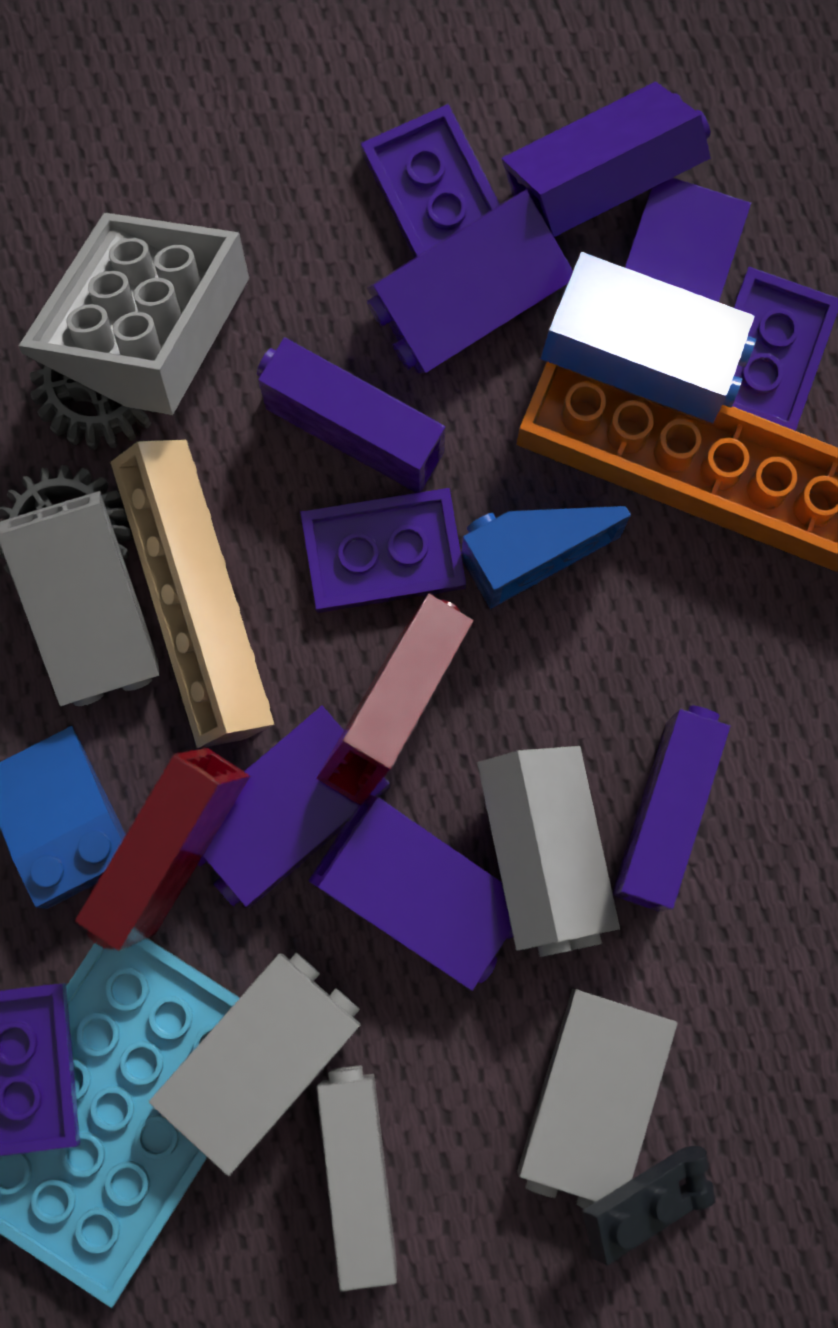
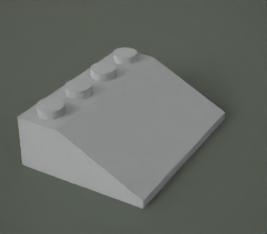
[19,213,249,415]

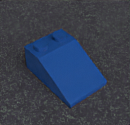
[461,506,631,609]
[0,726,126,909]

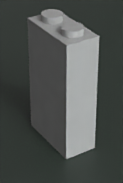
[0,491,159,706]
[477,746,620,957]
[148,953,361,1176]
[517,989,678,1208]
[317,1065,397,1291]

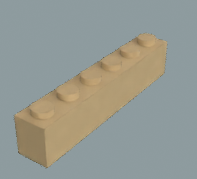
[111,440,275,748]

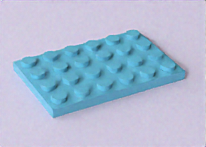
[0,938,240,1308]

